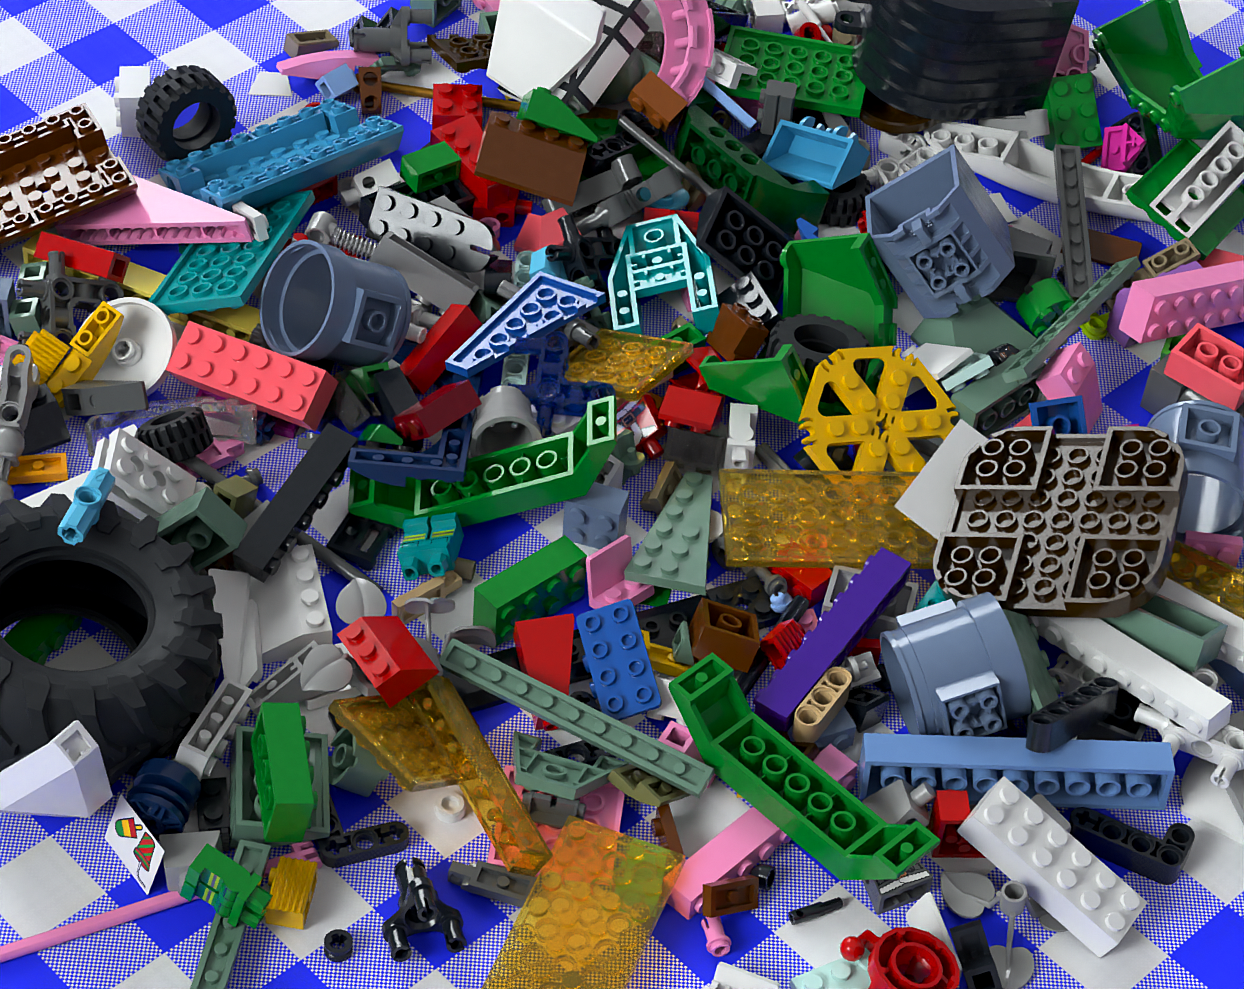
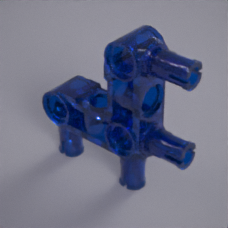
[507,331,616,435]

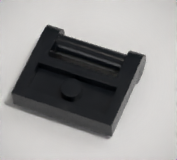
[326,512,397,571]

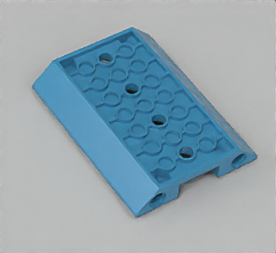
[158,98,404,213]

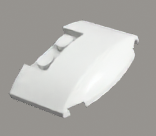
[1179,756,1244,845]

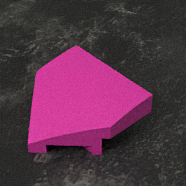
[1101,123,1146,173]

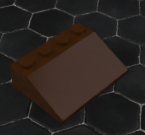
[474,110,588,207]

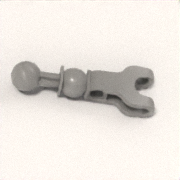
[0,344,40,504]

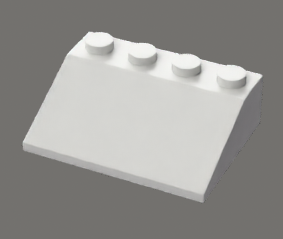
[236,544,333,664]

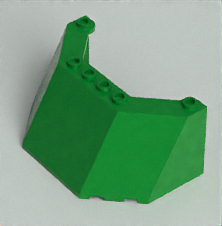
[1092,0,1244,140]
[699,233,898,425]

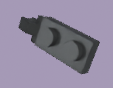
[448,860,538,910]

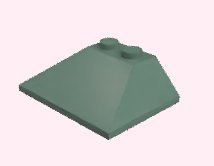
[910,294,1037,383]

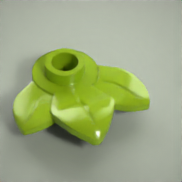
[1079,312,1109,340]

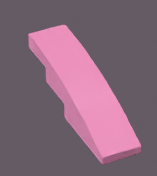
[276,50,380,80]

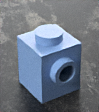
[315,63,359,100]

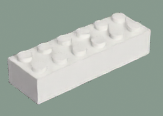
[957,776,1148,958]

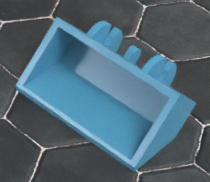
[762,116,870,190]

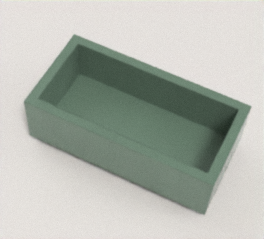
[1099,593,1228,672]

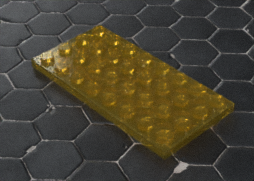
[718,469,938,569]
[481,815,685,989]

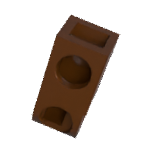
[358,67,382,114]

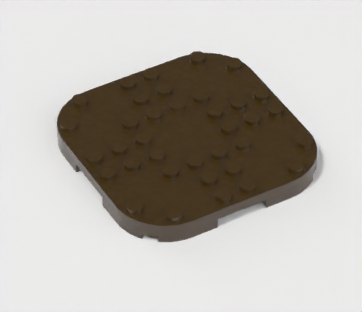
[933,426,1188,618]

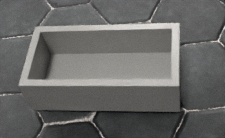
[368,231,480,315]

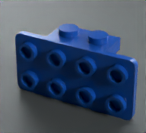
[576,599,662,721]

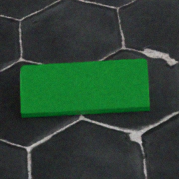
[358,424,403,445]

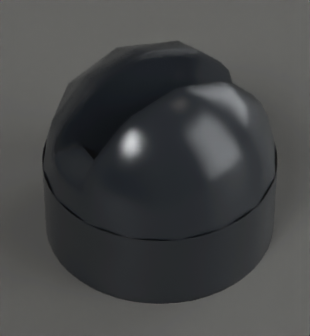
[750,864,776,891]

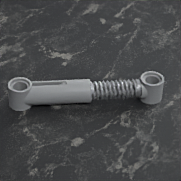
[304,211,470,280]

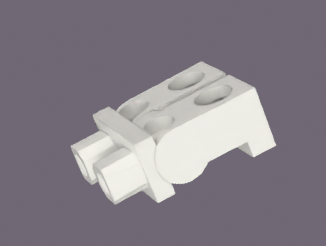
[723,403,758,487]

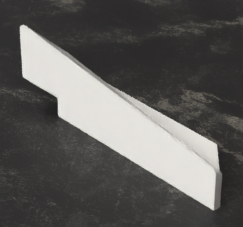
[208,569,263,687]

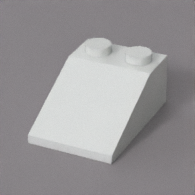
[877,343,974,397]

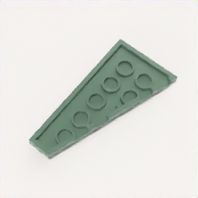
[624,471,713,596]

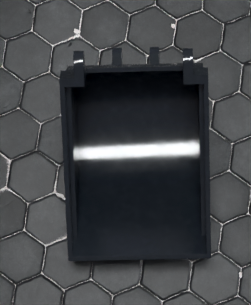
[833,0,1079,120]

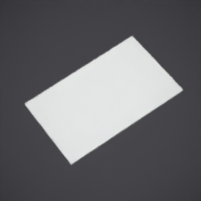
[894,419,988,540]

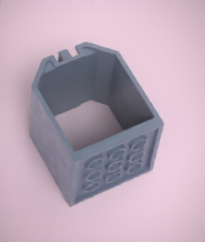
[865,144,1015,318]

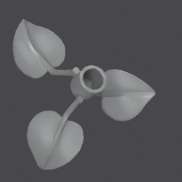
[300,578,443,693]
[404,597,496,682]
[941,871,1068,989]

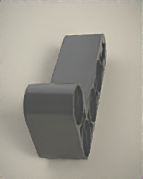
[541,154,643,218]

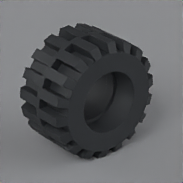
[820,173,871,228]
[138,407,214,463]

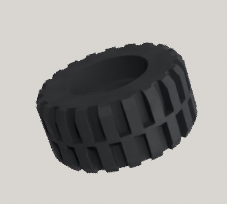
[135,65,237,162]
[765,314,870,404]

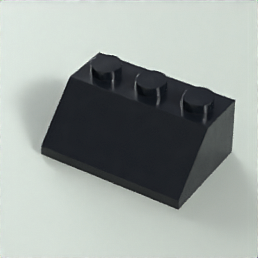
[6,383,71,456]

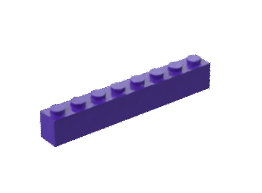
[753,547,912,731]

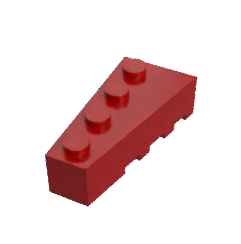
[430,113,509,210]

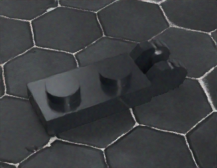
[197,777,230,851]

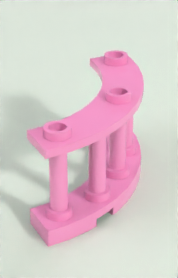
[654,0,715,107]

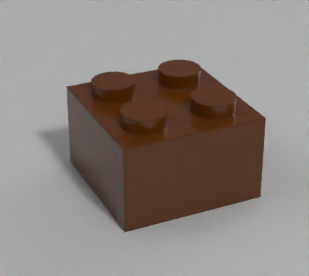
[689,598,761,673]

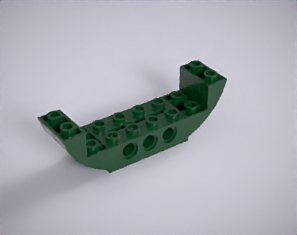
[674,88,830,235]

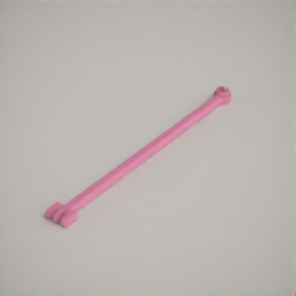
[0,840,323,963]

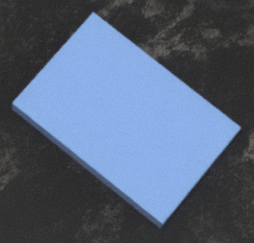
[702,76,757,132]

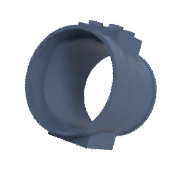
[259,240,412,368]
[1147,400,1244,555]
[880,592,1031,737]

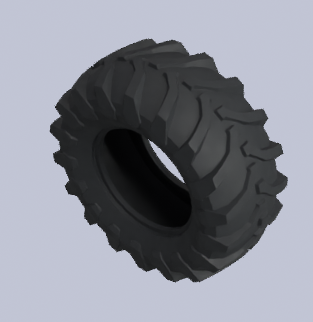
[0,493,223,788]

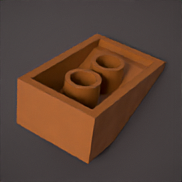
[628,70,688,136]

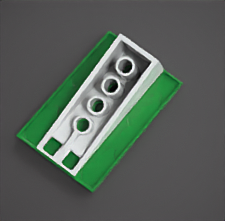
[1125,120,1244,261]

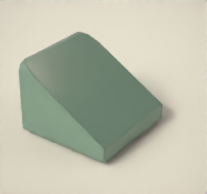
[672,621,694,666]

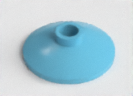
[640,187,689,210]

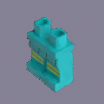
[397,512,464,581]

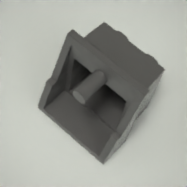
[987,226,1057,303]

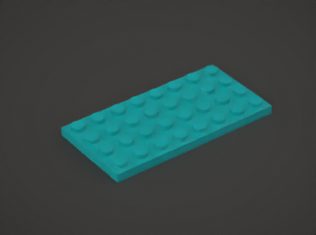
[148,190,315,316]

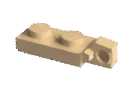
[391,570,462,625]

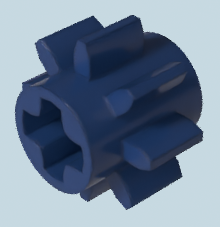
[240,409,276,446]

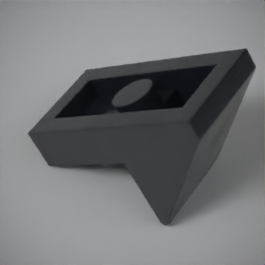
[844,687,890,733]

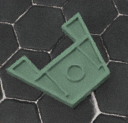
[512,731,629,800]

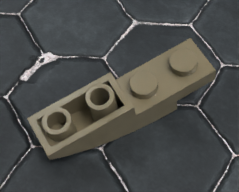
[1104,237,1201,311]

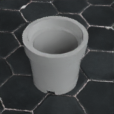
[470,385,543,457]

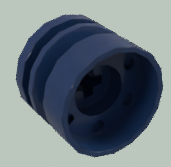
[125,758,201,841]

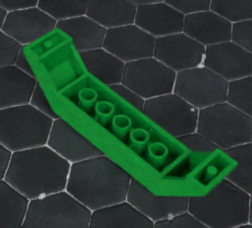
[348,395,617,529]
[668,652,940,880]

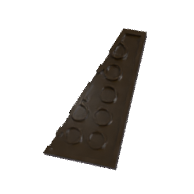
[427,34,494,73]

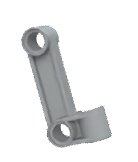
[978,109,1050,137]

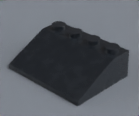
[696,185,794,306]

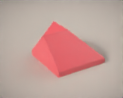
[514,207,583,252]

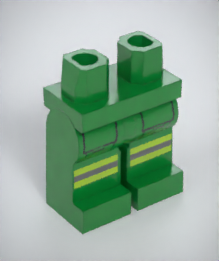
[180,843,273,929]

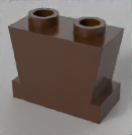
[706,302,770,361]

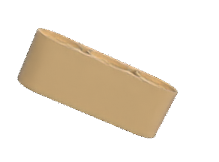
[792,667,852,743]

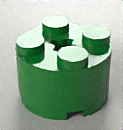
[1016,278,1075,339]

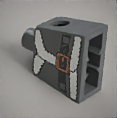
[862,861,933,915]

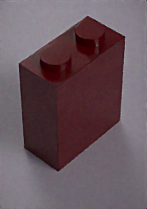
[393,379,482,442]

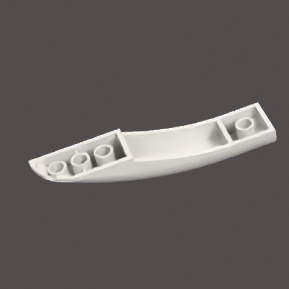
[923,120,1153,222]

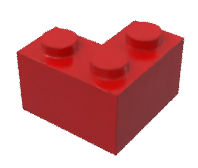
[928,789,986,858]

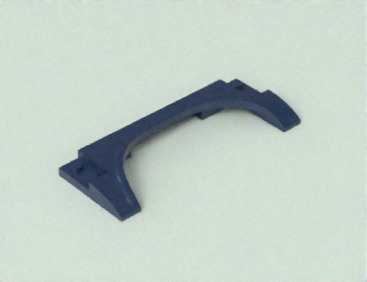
[348,339,484,487]

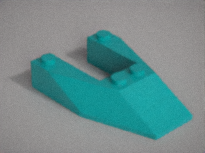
[607,214,721,354]

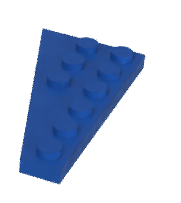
[445,271,606,378]

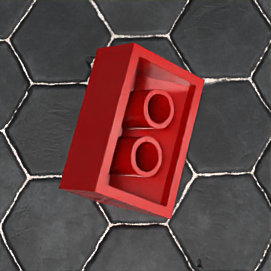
[337,616,439,708]

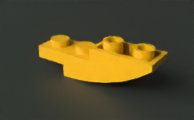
[45,301,124,409]

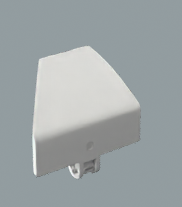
[486,0,607,99]

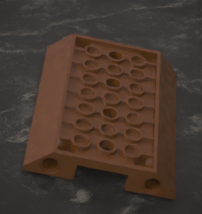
[0,103,138,250]

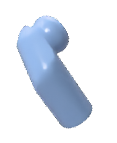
[770,591,793,613]

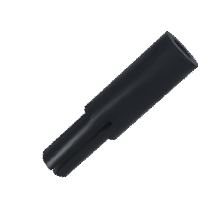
[788,897,843,925]

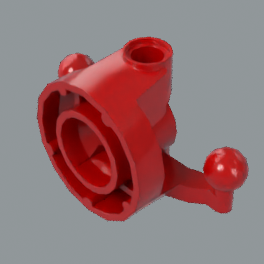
[840,927,960,989]

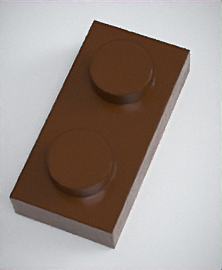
[651,804,684,874]
[702,875,759,918]

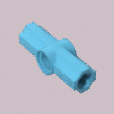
[57,467,115,545]

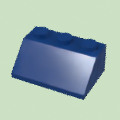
[1029,395,1088,434]

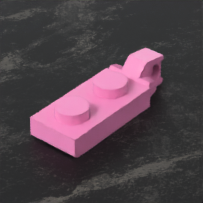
[174,435,245,478]

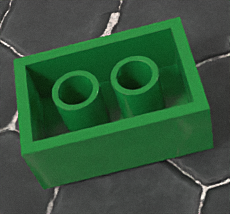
[1042,72,1103,151]

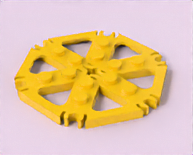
[798,346,958,511]

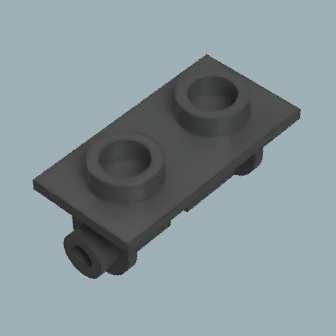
[519,790,587,832]

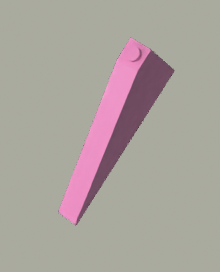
[56,171,254,245]

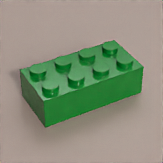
[473,535,587,647]
[251,702,318,842]

